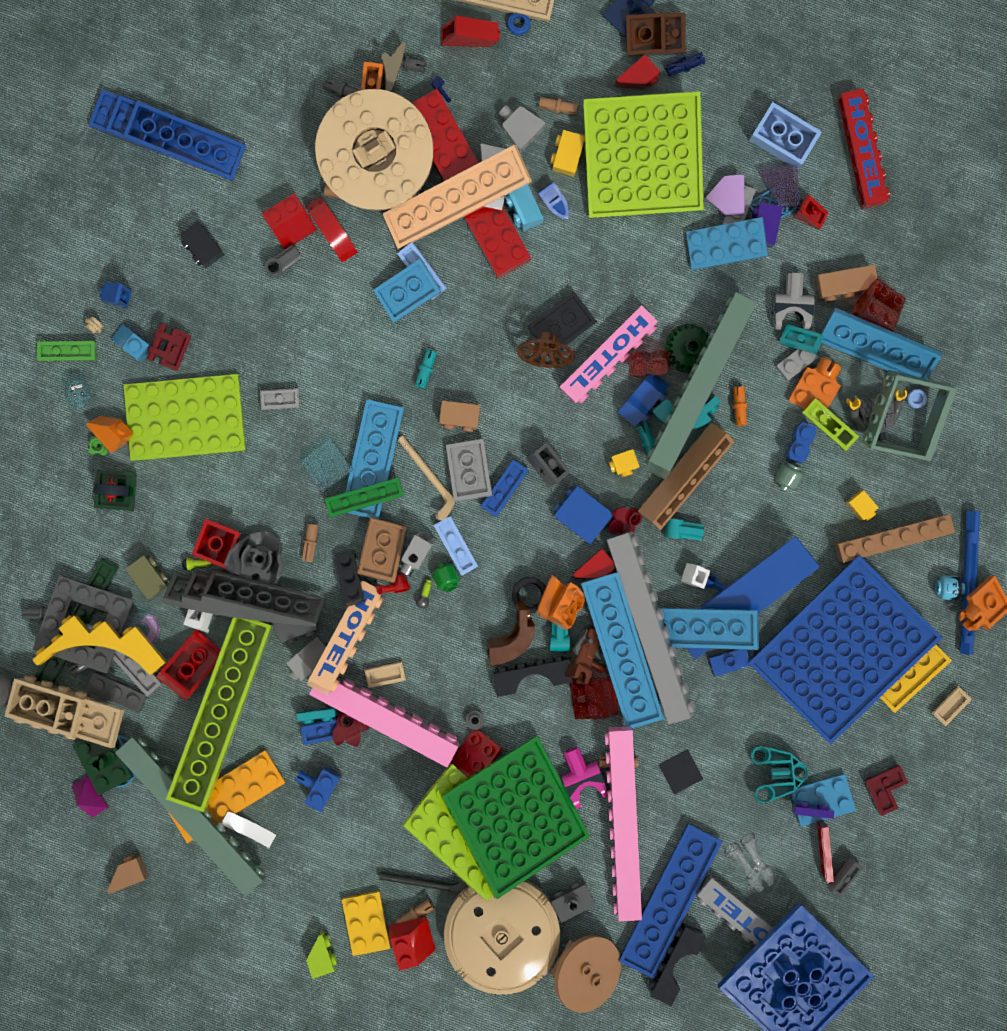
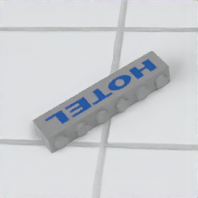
[696,874,774,945]

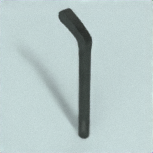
[379,872,467,893]

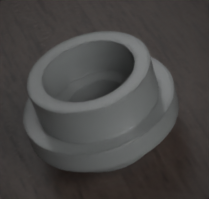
[466,710,485,730]

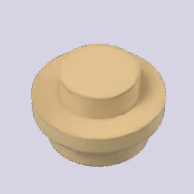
[85,316,103,334]

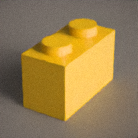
[550,130,585,177]

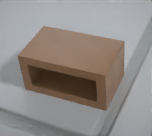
[439,401,480,432]

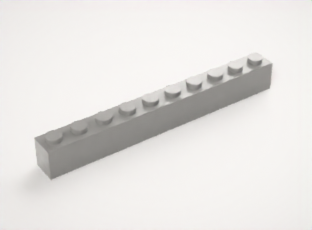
[607,531,695,724]

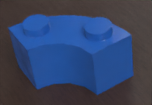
[618,371,670,427]

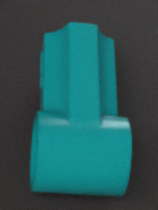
[664,518,704,541]
[550,622,570,651]

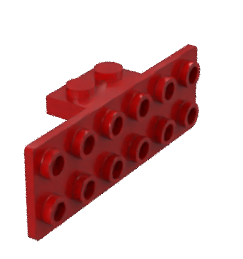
[444,729,502,778]

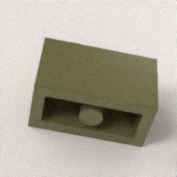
[125,555,170,600]

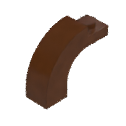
[487,601,535,665]

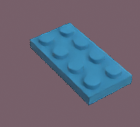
[686,217,769,270]

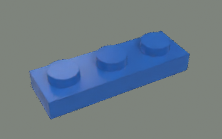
[481,460,529,517]

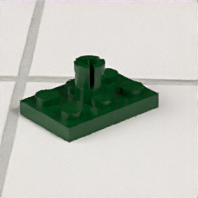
[72,739,134,796]

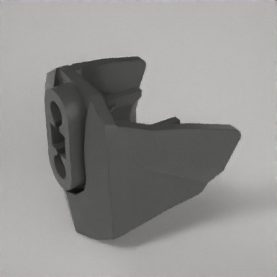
[224,532,283,585]

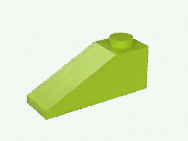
[802,398,859,452]

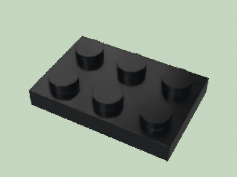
[528,292,597,350]

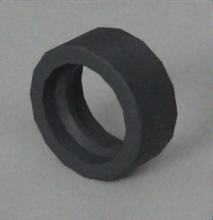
[512,577,546,613]

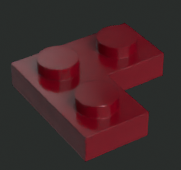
[864,764,908,816]

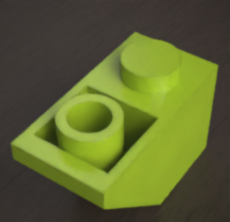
[306,930,338,979]

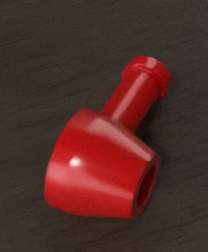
[376,574,411,595]

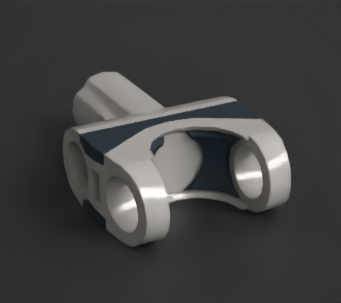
[772,273,814,330]

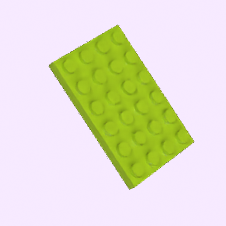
[124,374,246,461]
[401,764,493,901]

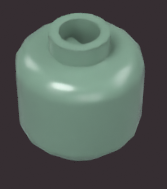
[775,461,803,491]

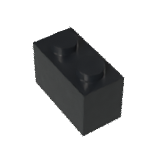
[179,221,224,268]

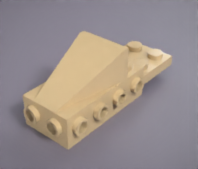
[5,675,124,748]

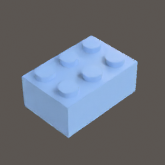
[749,102,822,170]

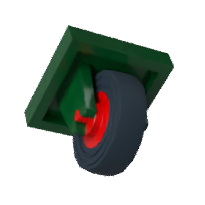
[93,470,137,511]

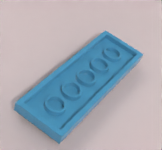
[821,308,942,379]
[345,399,404,519]
[661,608,759,650]

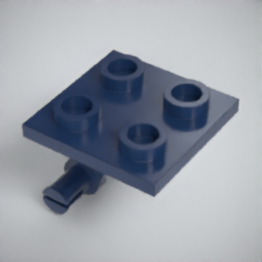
[602,0,656,39]

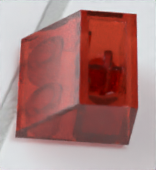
[852,279,906,332]
[570,676,619,719]

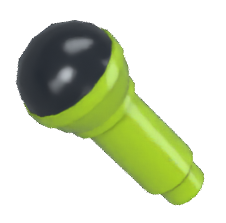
[182,558,212,571]

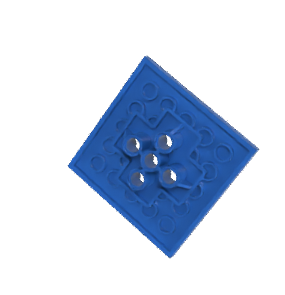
[717,902,875,1031]

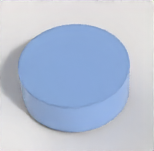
[906,389,927,409]

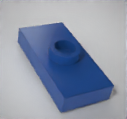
[709,649,751,677]
[300,718,337,745]

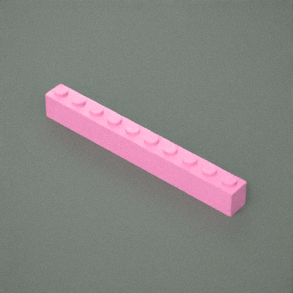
[604,726,642,921]

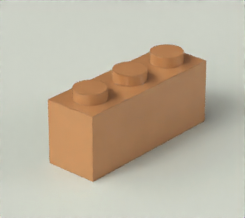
[815,265,879,302]

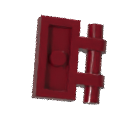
[146,323,191,371]

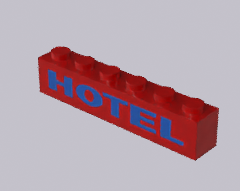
[837,88,890,209]

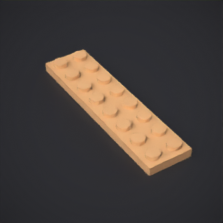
[383,145,532,249]

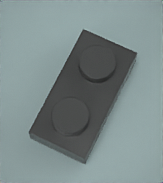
[827,858,863,897]

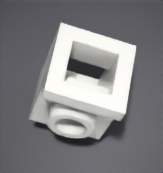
[183,609,213,633]

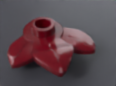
[608,506,642,535]
[332,712,369,747]

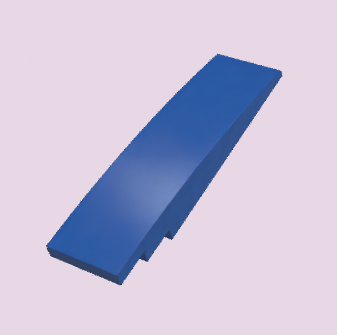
[88,89,247,181]
[686,536,820,659]

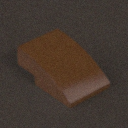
[626,12,687,56]

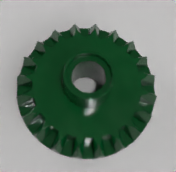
[665,323,709,373]

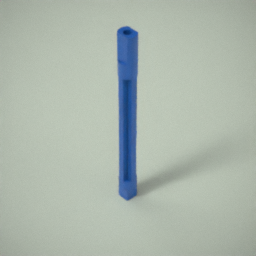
[960,511,980,655]

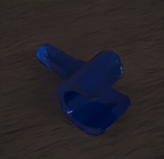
[432,76,452,103]

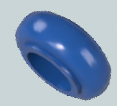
[507,13,531,36]

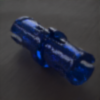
[665,52,706,77]

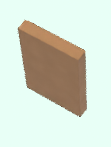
[356,517,407,583]

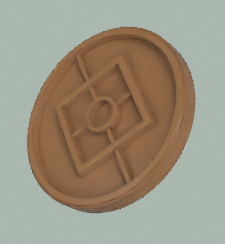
[554,935,621,1013]

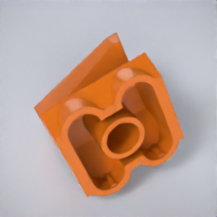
[536,575,585,630]

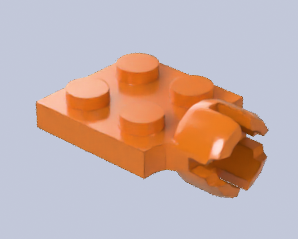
[788,357,841,409]
[959,576,1007,631]

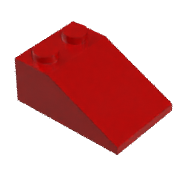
[156,629,221,701]

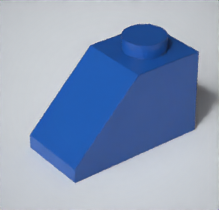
[99,282,132,309]

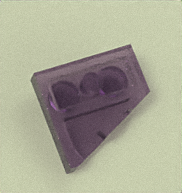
[760,167,799,208]

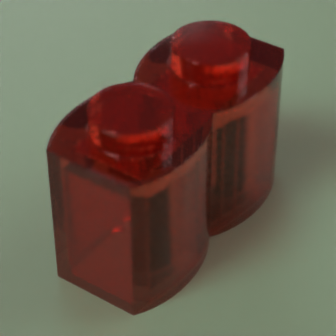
[629,350,671,377]

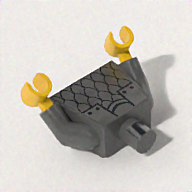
[846,387,907,441]

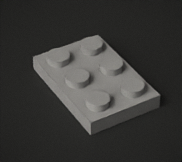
[446,439,493,502]

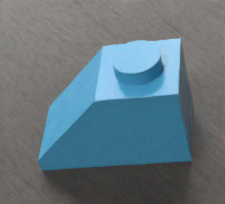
[112,324,151,362]

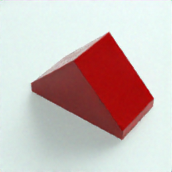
[794,195,829,229]

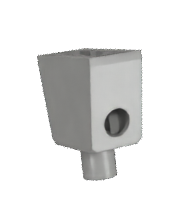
[499,105,546,154]
[400,530,436,576]

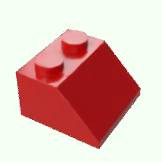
[262,193,317,249]
[192,519,241,569]
[389,916,436,970]

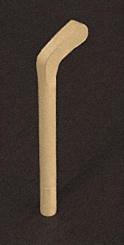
[398,436,455,521]

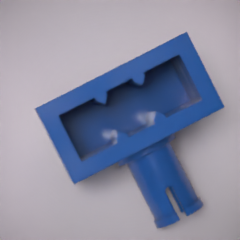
[295,766,342,812]

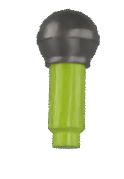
[416,580,432,609]

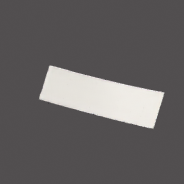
[221,812,276,848]

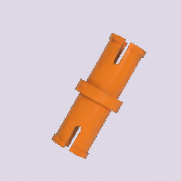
[732,387,748,426]

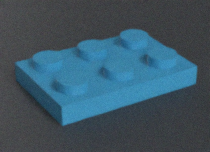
[373,259,442,323]
[791,773,856,827]

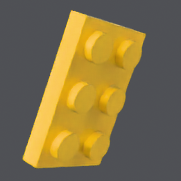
[342,890,391,956]

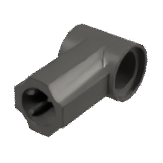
[265,244,302,278]

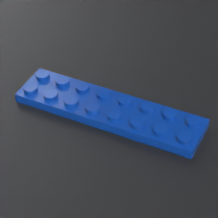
[619,823,723,978]

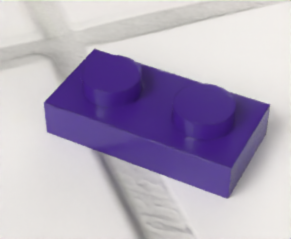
[791,801,834,819]

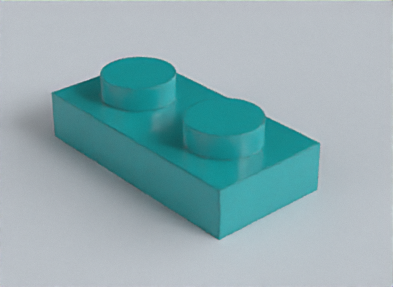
[780,324,824,354]
[296,707,337,724]

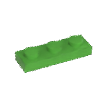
[37,341,97,361]

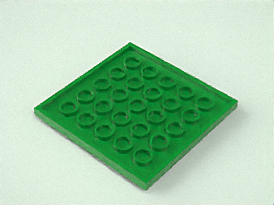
[440,736,590,899]

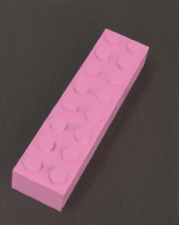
[309,678,459,767]

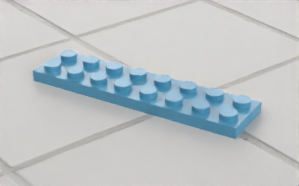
[581,572,664,728]

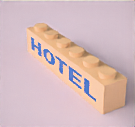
[307,581,383,695]

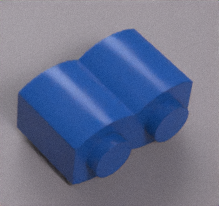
[785,422,816,464]

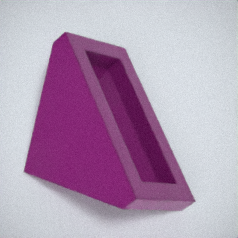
[72,776,109,818]

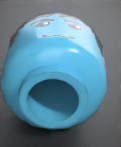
[935,575,965,601]

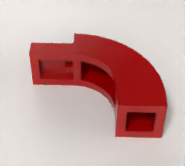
[305,196,358,263]

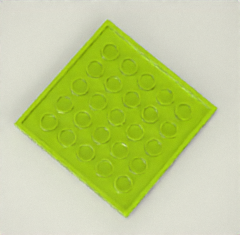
[583,91,704,218]

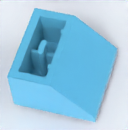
[505,184,544,232]

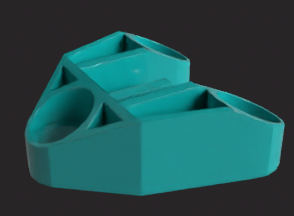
[750,746,808,804]

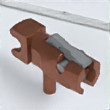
[566,628,606,685]

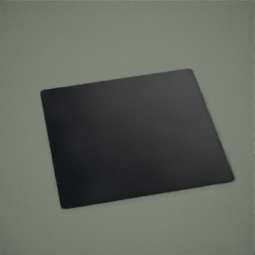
[659,750,703,794]

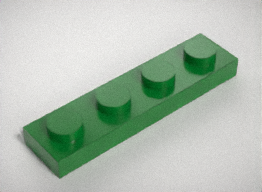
[324,478,404,518]

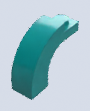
[651,396,721,430]

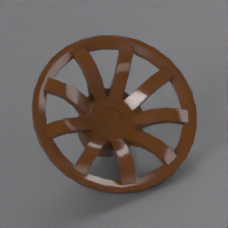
[517,332,575,368]

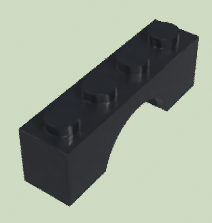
[493,656,573,697]
[648,922,706,1006]

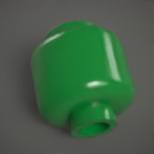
[432,563,460,593]

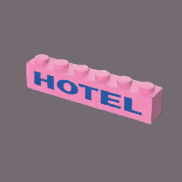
[559,305,658,404]

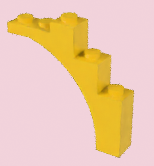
[33,615,167,675]

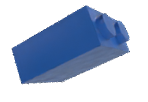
[553,486,612,544]

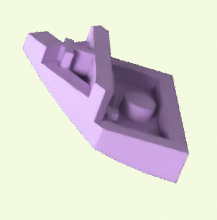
[705,175,745,215]

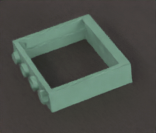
[862,370,957,461]

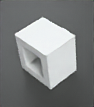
[681,563,710,589]

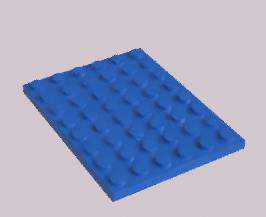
[748,555,943,745]

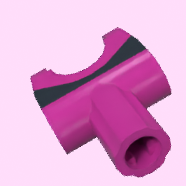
[561,747,608,809]

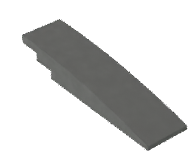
[162,570,325,626]

